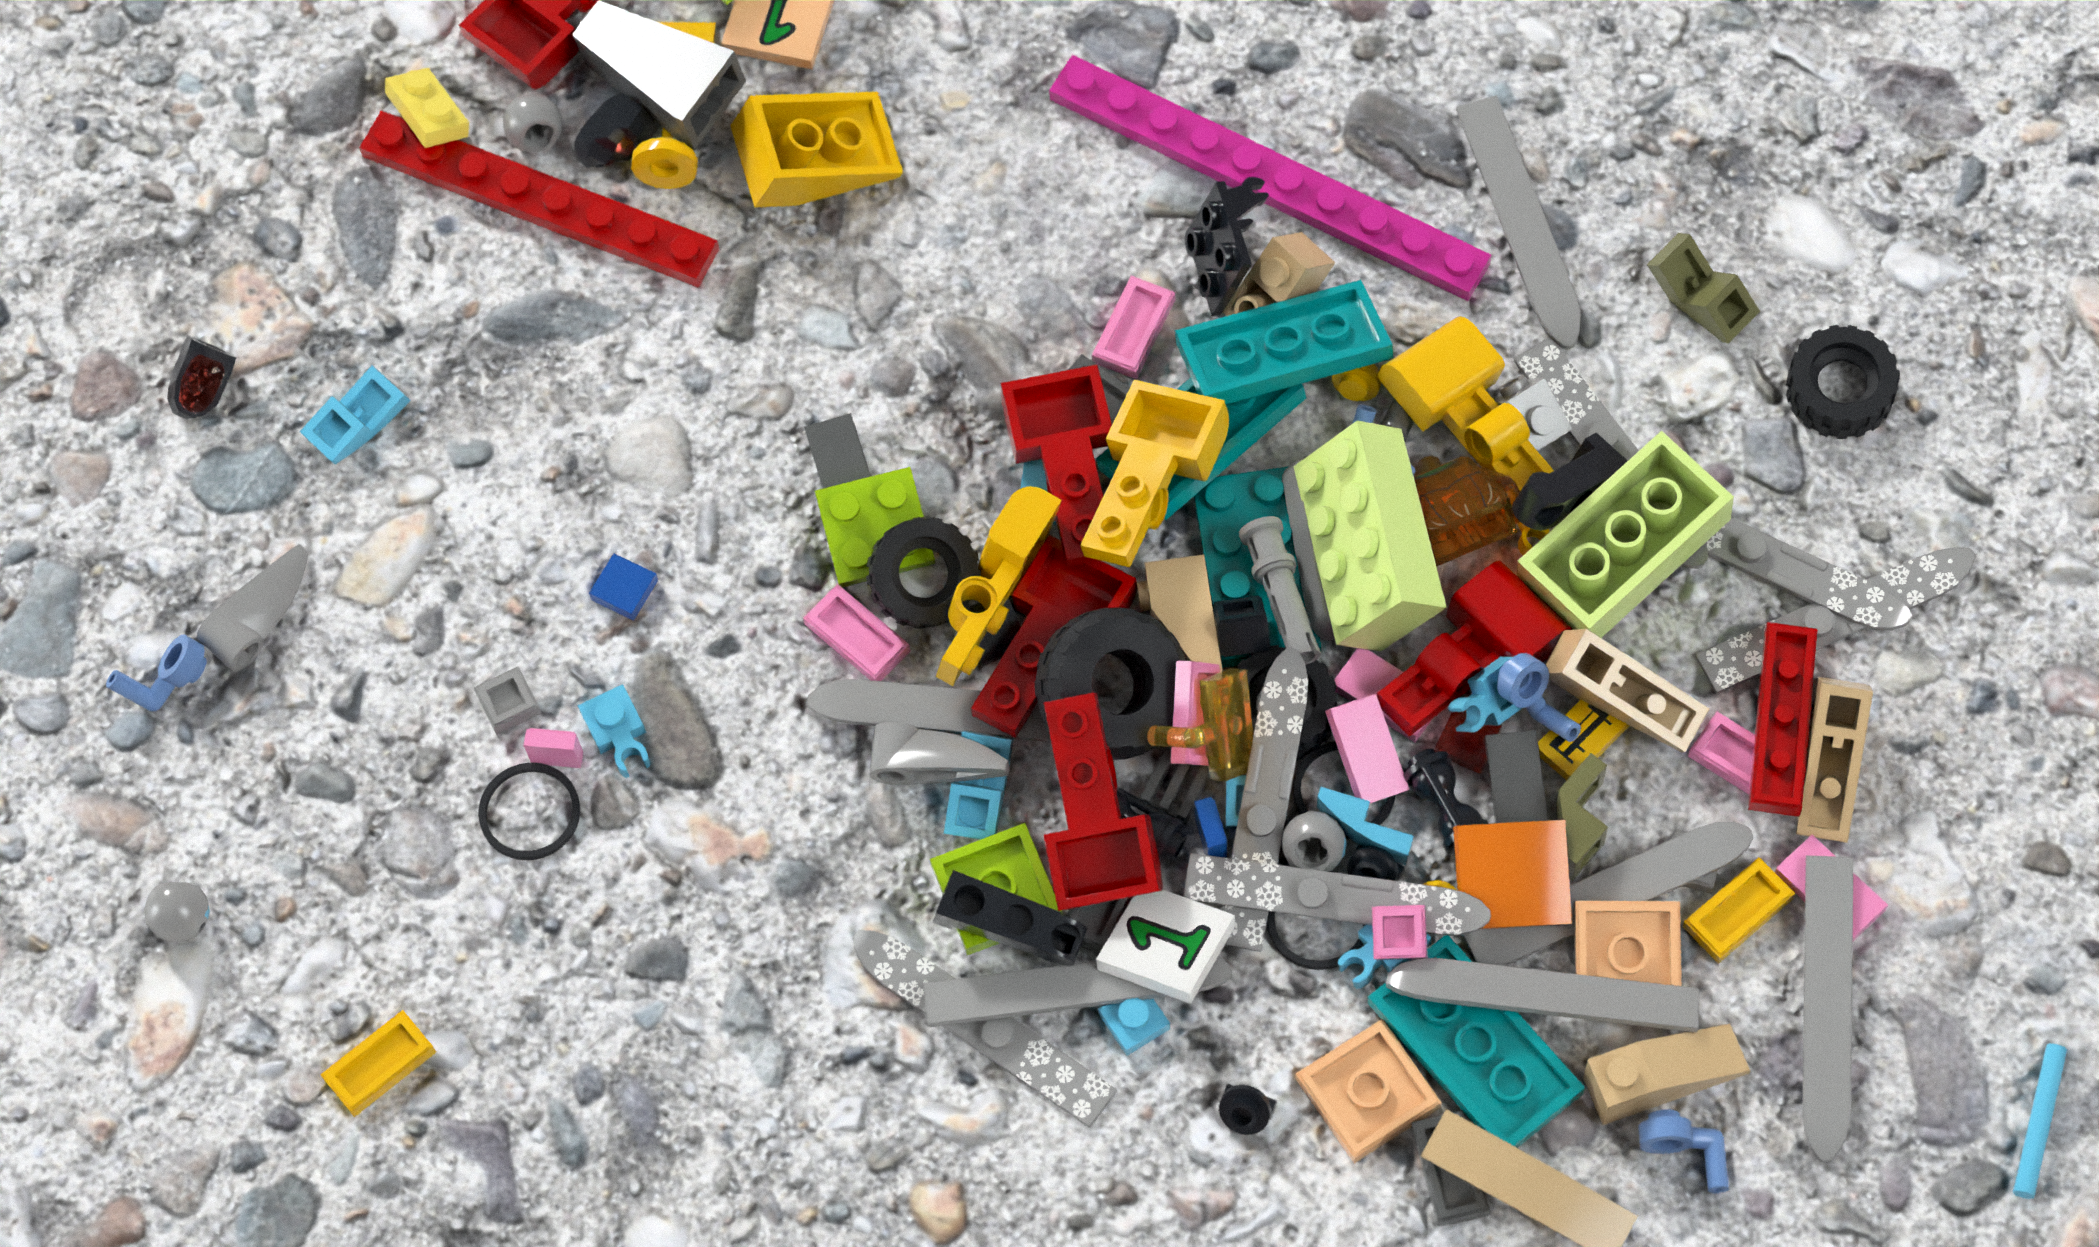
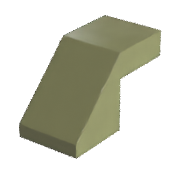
[1647,233,1760,343]
[1556,753,1608,882]

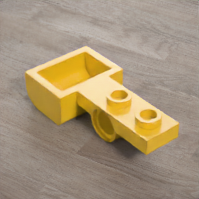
[1376,316,1554,496]
[1080,380,1229,568]
[936,486,1062,686]

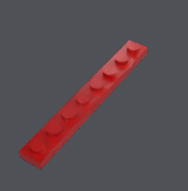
[359,110,720,288]

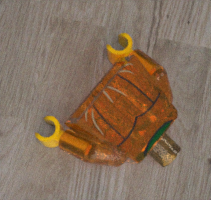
[1414,456,1550,567]

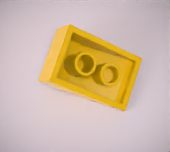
[730,91,903,208]

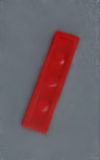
[1748,622,1818,817]

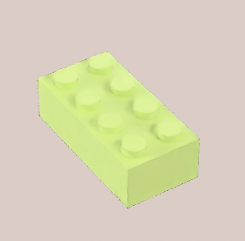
[1293,421,1447,651]
[1517,431,1734,638]

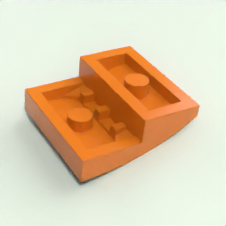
[1453,820,1572,929]

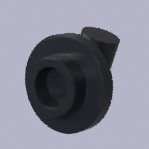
[1347,844,1406,881]
[1219,1083,1277,1135]

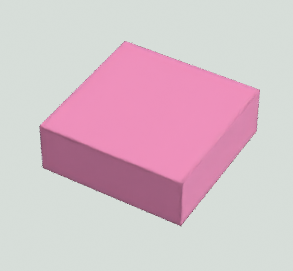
[523,728,583,768]
[1372,905,1428,960]

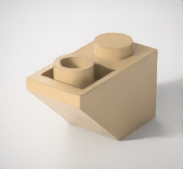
[1223,232,1336,316]

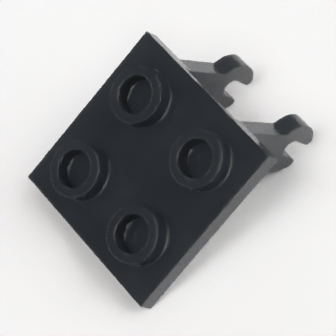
[1185,177,1269,316]

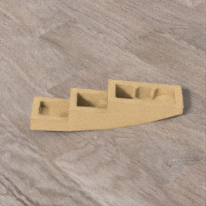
[1421,1109,1638,1247]

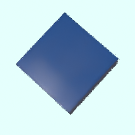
[589,553,658,621]
[1194,797,1227,858]

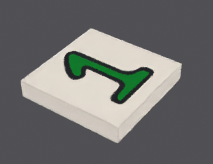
[1096,890,1236,1004]

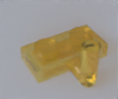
[1147,669,1253,781]

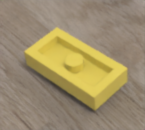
[385,67,469,148]

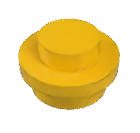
[1332,364,1381,401]

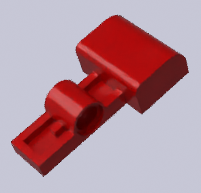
[459,0,600,89]
[1001,364,1112,567]
[971,535,1137,738]
[1377,560,1573,737]
[1043,692,1163,911]

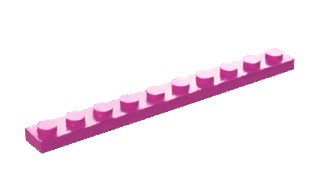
[1049,54,1492,301]

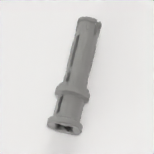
[1239,516,1321,665]

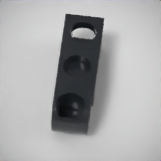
[1512,432,1628,531]
[932,870,1087,966]

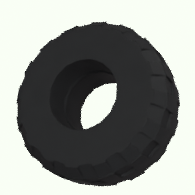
[1034,608,1187,760]

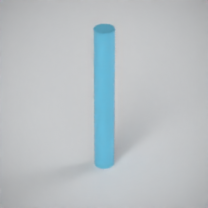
[2013,1044,2067,1199]

